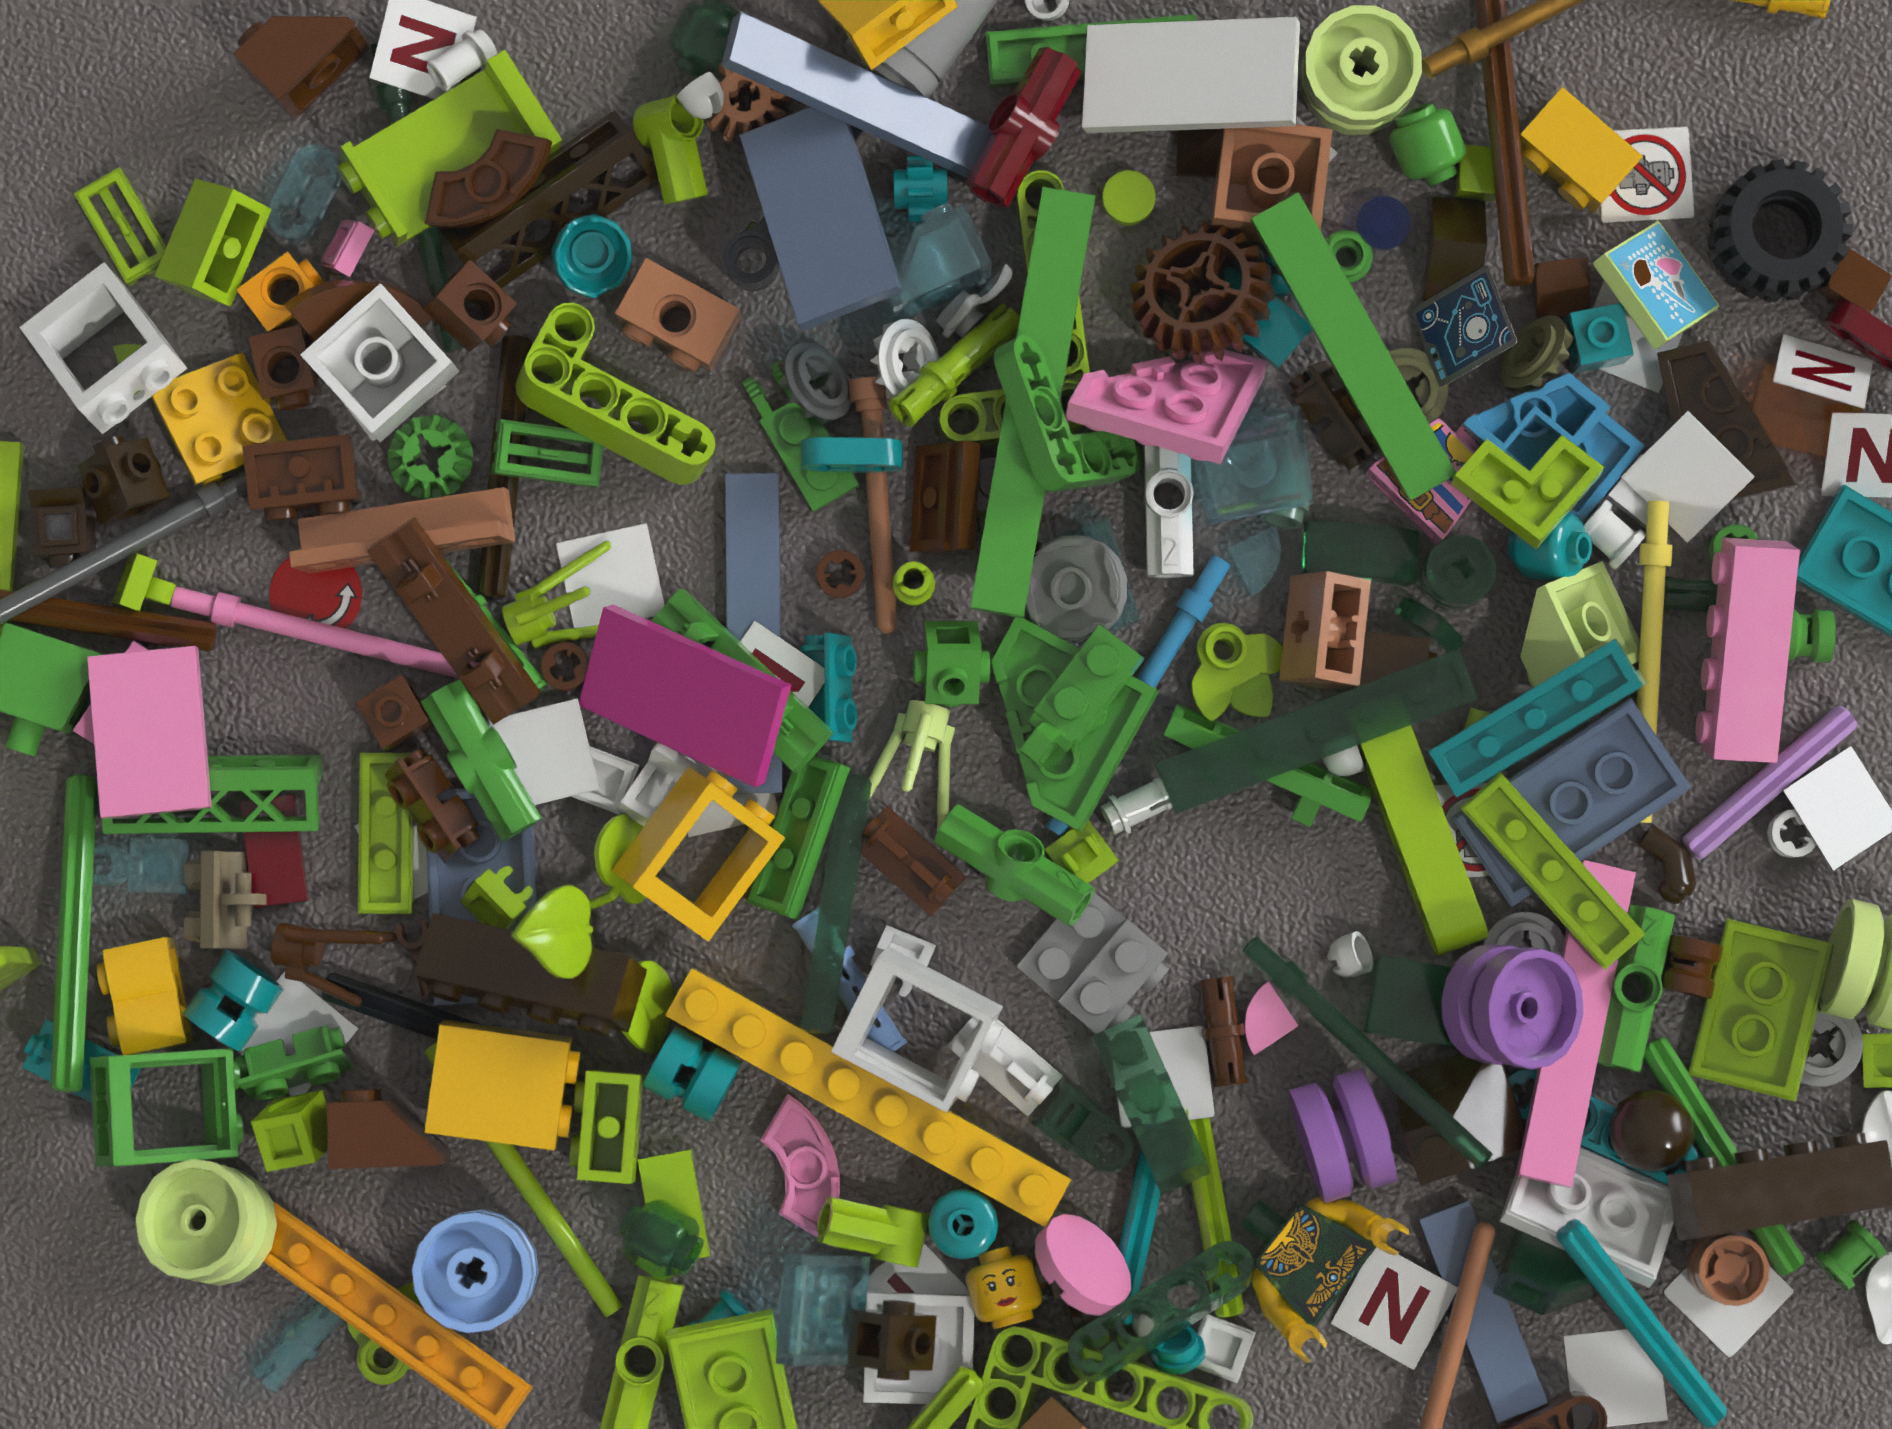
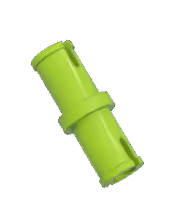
[893,561,936,606]

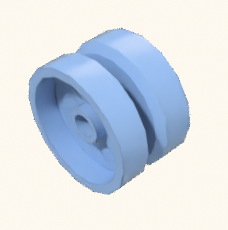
[412,1209,539,1333]

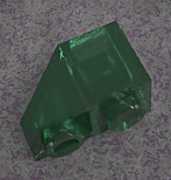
[1493,1230,1600,1315]

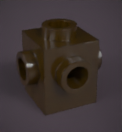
[77,435,171,525]
[848,1300,937,1380]

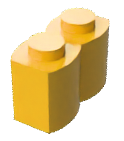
[97,937,193,1055]

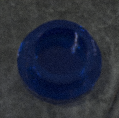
[1357,196,1411,250]

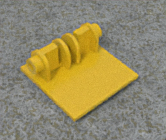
[151,352,287,486]

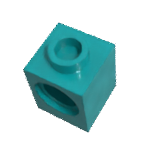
[1563,303,1634,374]

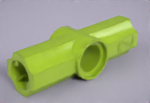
[600,1274,684,1429]

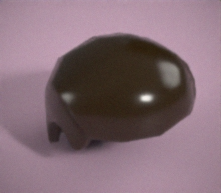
[1609,1090,1695,1172]

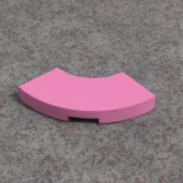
[760,1093,840,1237]

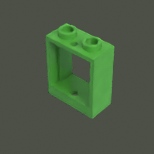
[90,1048,243,1167]

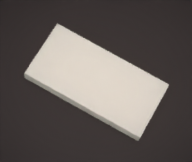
[1082,17,1300,133]

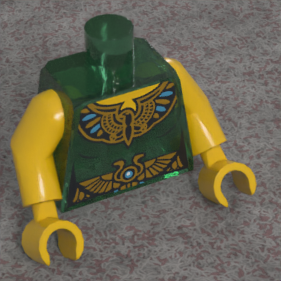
[1240,1197,1409,1363]

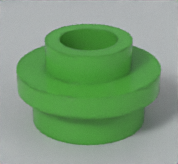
[1326,230,1373,284]

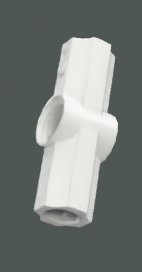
[1143,445,1194,578]

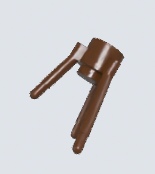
[271,923,397,1007]

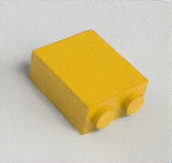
[424,1020,580,1150]

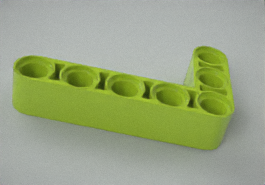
[939,170,1090,447]
[966,1325,1253,1429]

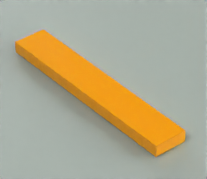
[263,1201,533,1429]

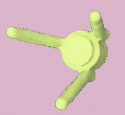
[860,700,955,831]

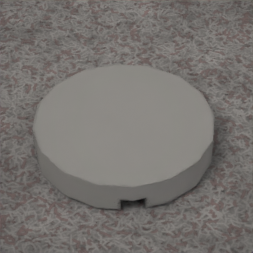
[1026,535,1127,641]

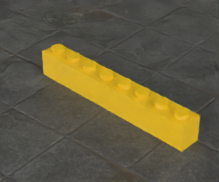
[665,968,1071,1227]

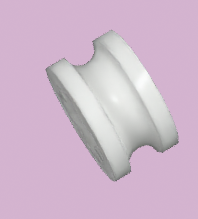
[1767,809,1817,858]

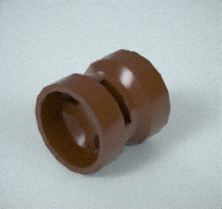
[1661,934,1723,999]

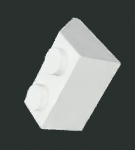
[300,283,459,442]

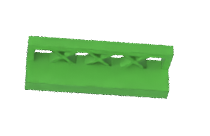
[102,754,323,834]

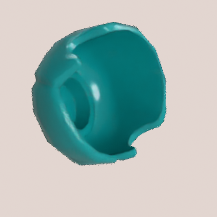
[551,214,632,298]

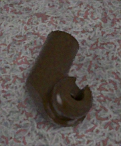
[1637,824,1697,904]

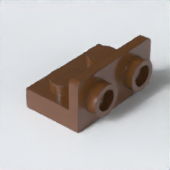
[242,434,362,521]

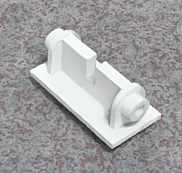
[947,1016,1063,1116]

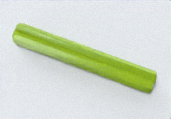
[1180,1108,1244,1318]

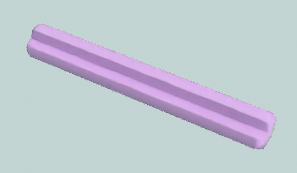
[1682,706,1858,859]

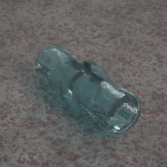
[251,1301,343,1394]

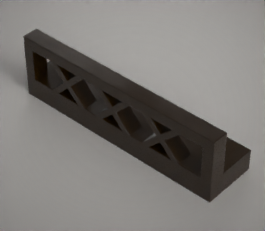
[441,110,659,288]

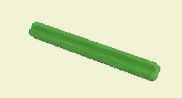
[1643,1037,1805,1276]

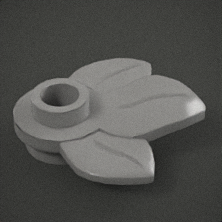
[936,264,1013,340]

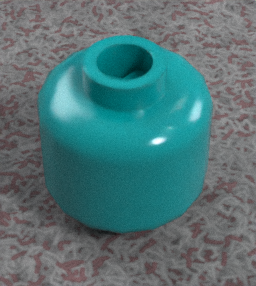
[1508,513,1592,581]
[928,1187,998,1260]

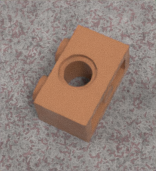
[615,258,742,373]

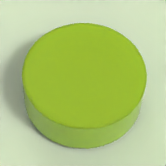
[1102,170,1156,226]

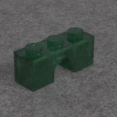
[1092,1014,1210,1195]

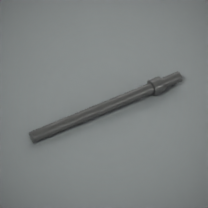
[0,470,247,624]

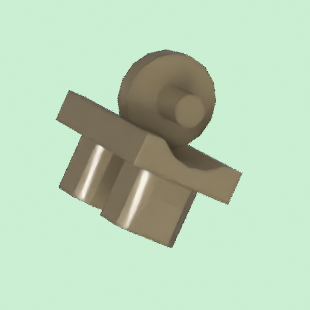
[183,851,267,949]

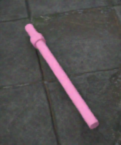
[171,587,479,679]

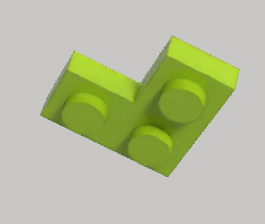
[1451,435,1604,549]

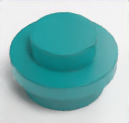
[1151,1324,1206,1374]

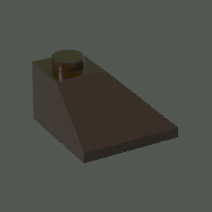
[1393,1053,1526,1186]

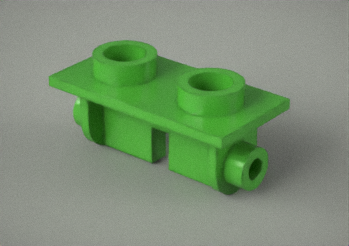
[236,1024,354,1101]

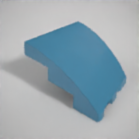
[1461,373,1645,523]

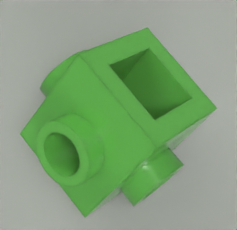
[913,621,990,707]

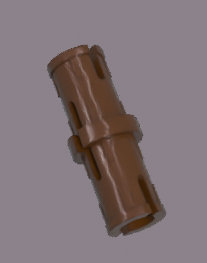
[1199,976,1248,1087]

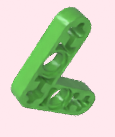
[994,335,1142,492]

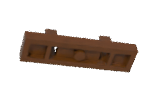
[367,517,540,725]

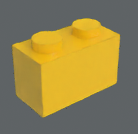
[1520,87,1643,214]

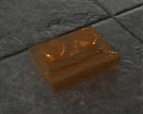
[1751,361,1870,457]

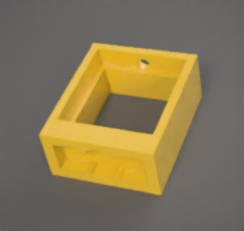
[611,766,785,942]

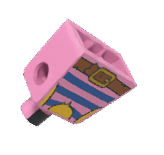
[1365,413,1481,546]

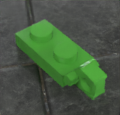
[1020,624,1144,767]

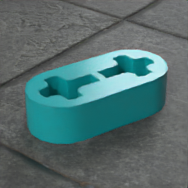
[801,437,903,473]

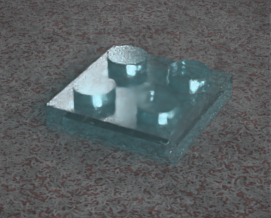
[775,1253,870,1366]

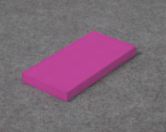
[579,604,791,787]

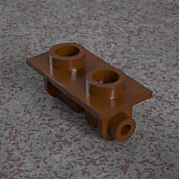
[385,748,481,863]
[852,806,966,916]

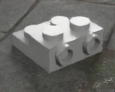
[1016,892,1169,1036]

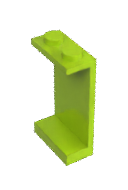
[336,50,562,248]

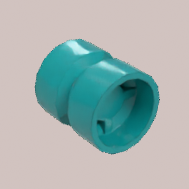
[183,950,284,1052]
[643,1026,742,1123]

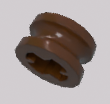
[816,550,864,598]
[541,642,589,692]

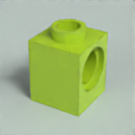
[251,1090,328,1172]

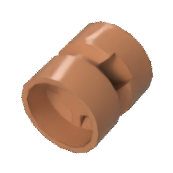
[1686,1233,1769,1306]

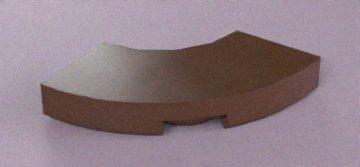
[425,129,553,228]
[284,279,433,341]

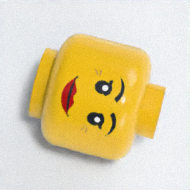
[965,1246,1043,1330]

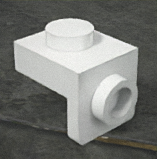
[617,742,703,827]

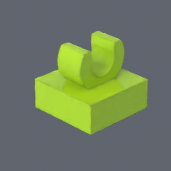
[112,553,176,611]
[1044,820,1119,883]
[460,866,533,929]

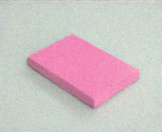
[87,646,212,819]

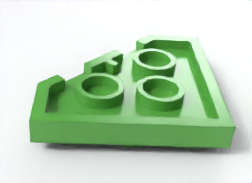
[991,617,1159,833]

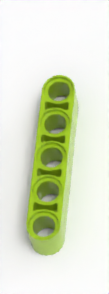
[1345,692,1489,956]

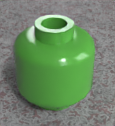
[1389,102,1467,186]

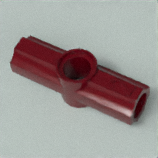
[965,47,1081,208]

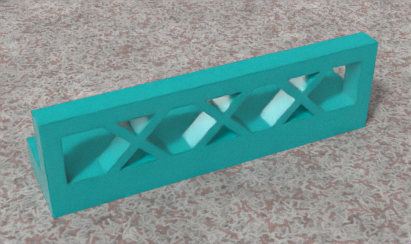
[1428,639,1648,798]

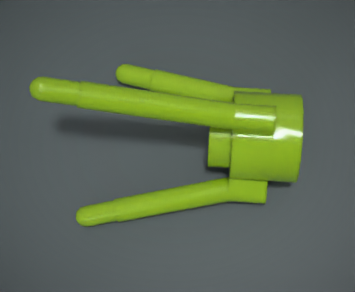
[502,541,612,649]

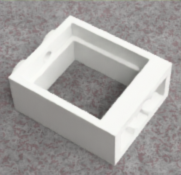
[19,262,187,434]
[831,946,1004,1113]

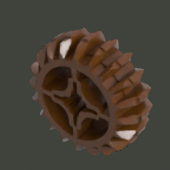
[1130,220,1275,365]

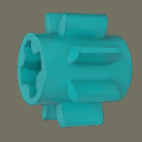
[894,156,948,222]

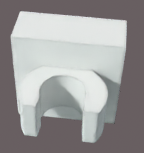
[870,925,936,997]

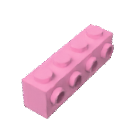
[1695,538,1800,763]

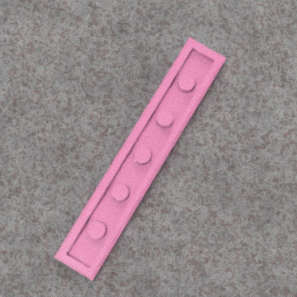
[1516,860,1636,1188]

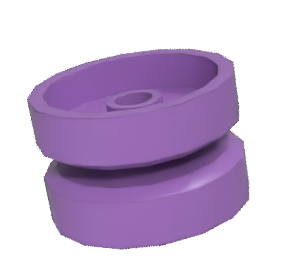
[1441,944,1583,1069]
[1288,1068,1397,1204]

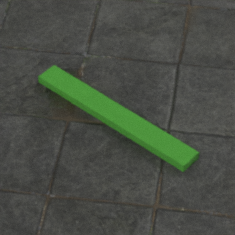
[970,187,1096,618]

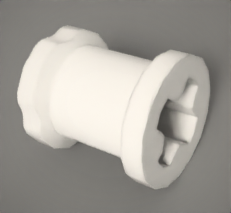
[1583,499,1646,570]

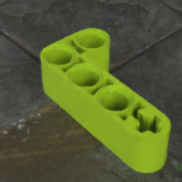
[515,303,716,485]

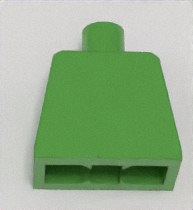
[0,622,103,757]

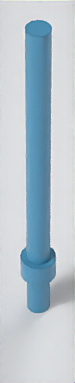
[1044,555,1231,837]

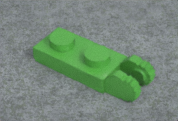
[741,360,859,513]

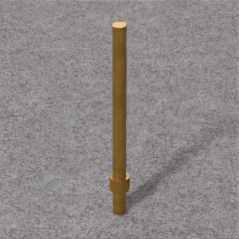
[1422,0,1586,79]

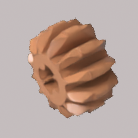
[707,62,791,145]

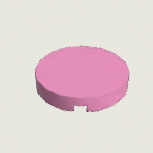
[1035,1214,1131,1316]

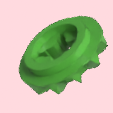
[387,414,473,500]

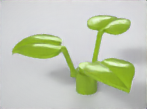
[512,813,674,1054]

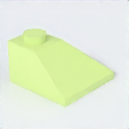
[1520,561,1640,688]

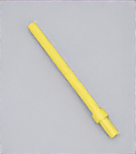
[1637,501,1672,823]

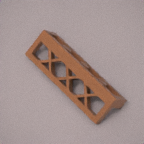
[289,487,515,573]

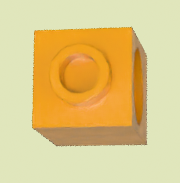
[236,251,325,332]

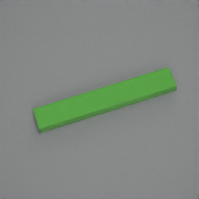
[1250,192,1457,501]

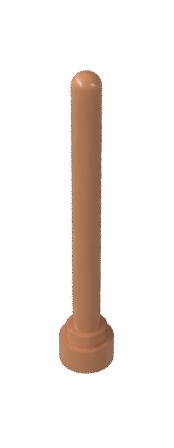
[848,377,897,634]
[1419,1221,1495,1429]

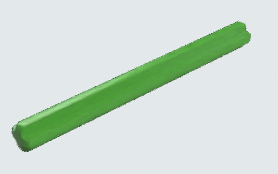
[50,775,97,1093]

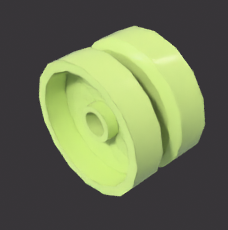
[1300,5,1422,135]
[1820,899,1892,1030]
[136,1159,277,1286]

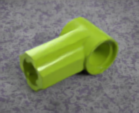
[633,94,708,205]
[817,1196,929,1268]

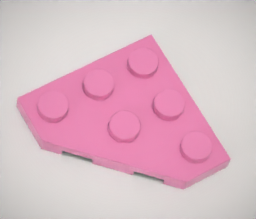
[1066,349,1267,464]

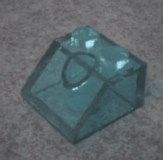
[889,203,992,322]

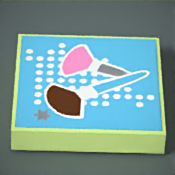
[1593,221,1720,350]

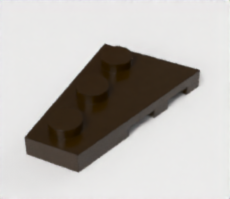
[1657,340,1798,501]

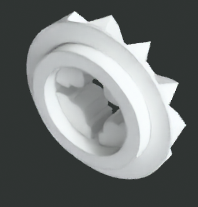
[870,319,939,399]

